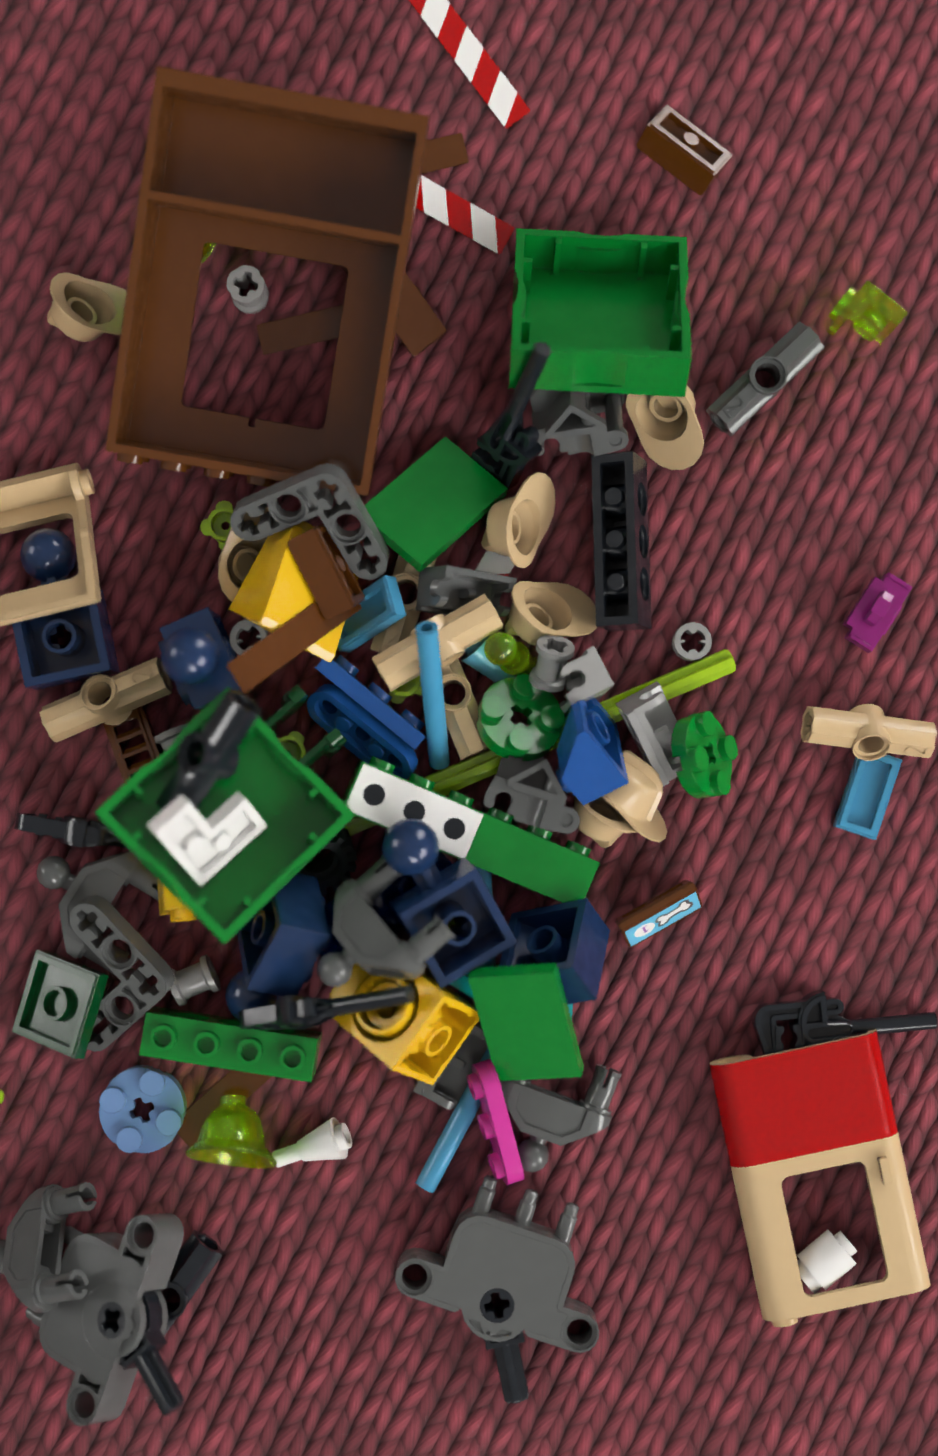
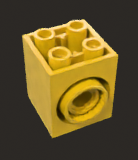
[329,963,480,1085]

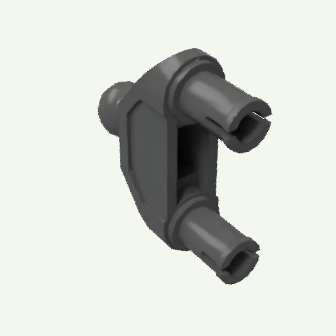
[36,850,159,976]
[317,855,455,987]
[500,1064,622,1172]
[0,1182,97,1313]

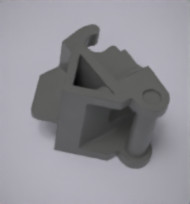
[530,389,628,456]
[483,755,580,834]

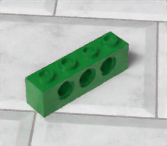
[139,1006,322,1082]

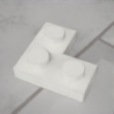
[146,791,267,887]

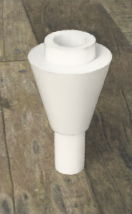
[272,1117,352,1168]

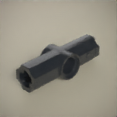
[156,689,262,811]
[164,1230,224,1336]

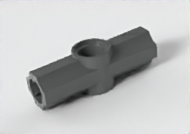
[706,321,825,437]

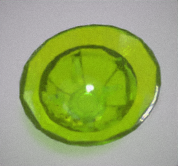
[186,1095,277,1169]

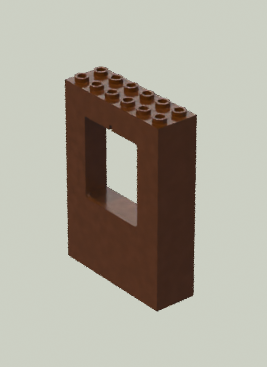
[105,66,429,498]

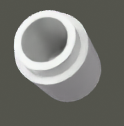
[797,1229,857,1294]

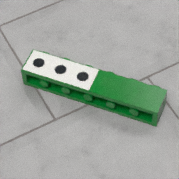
[342,756,600,903]

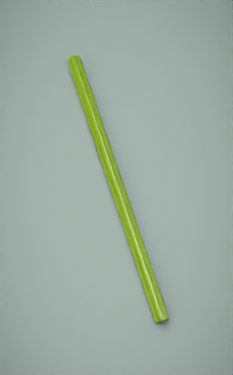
[345,649,736,836]

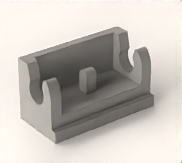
[559,646,614,716]
[616,681,683,786]

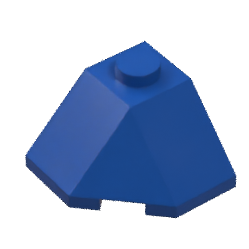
[556,698,629,806]

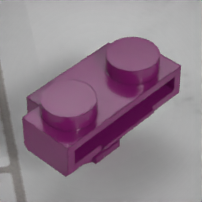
[843,572,913,653]

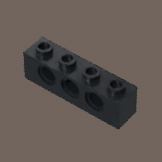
[591,451,652,632]

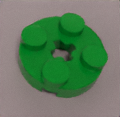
[476,674,565,761]
[671,711,738,799]

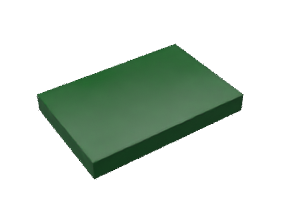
[357,436,508,572]
[468,963,584,1081]

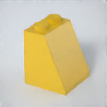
[229,521,358,663]

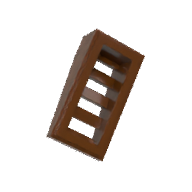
[103,706,163,784]

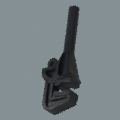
[471,342,551,491]
[14,812,128,849]
[239,985,415,1031]
[752,990,937,1055]

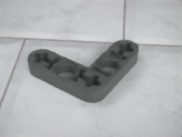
[230,464,390,580]
[69,895,174,1052]

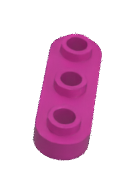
[467,1059,524,1185]

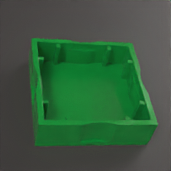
[509,228,692,397]
[95,686,356,945]

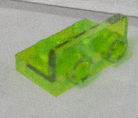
[826,280,909,344]

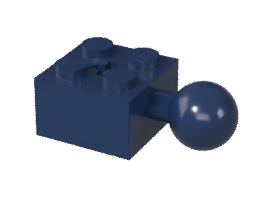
[12,528,120,690]
[158,607,253,711]
[382,818,517,989]
[225,873,332,1020]

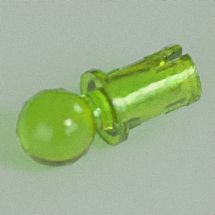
[484,632,537,675]

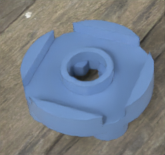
[99,1065,187,1153]

